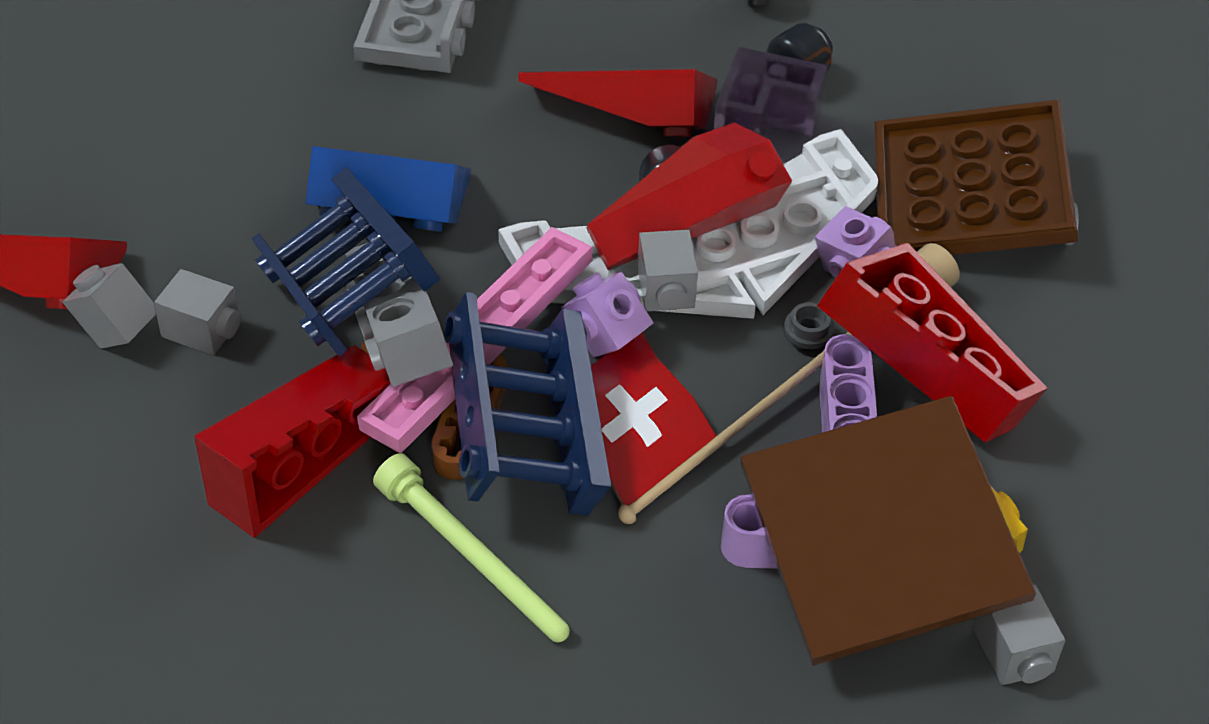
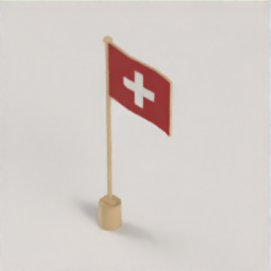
[591,243,960,524]

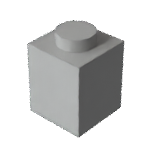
[637,230,698,311]
[62,263,156,349]
[154,269,241,356]
[973,585,1066,686]

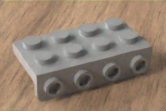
[353,0,480,73]

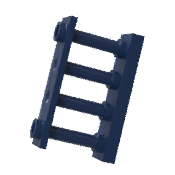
[252,167,441,357]
[443,292,611,515]

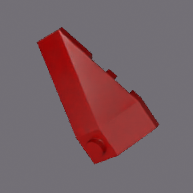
[586,122,792,270]

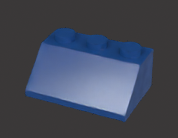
[305,146,471,232]

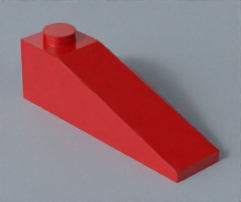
[518,69,717,138]
[0,234,127,309]

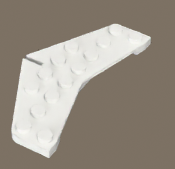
[499,129,878,319]

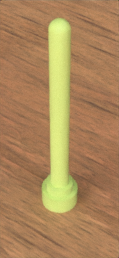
[373,453,570,642]

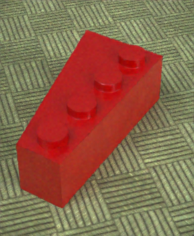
[194,345,391,538]

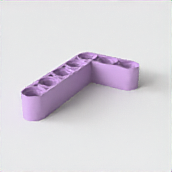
[720,334,877,569]

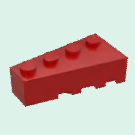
[817,243,1048,443]

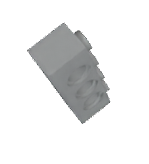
[346,243,453,387]

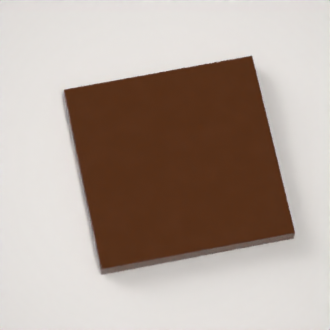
[874,99,1078,255]
[741,396,1036,666]

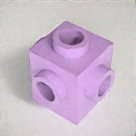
[814,206,896,278]
[561,272,654,358]

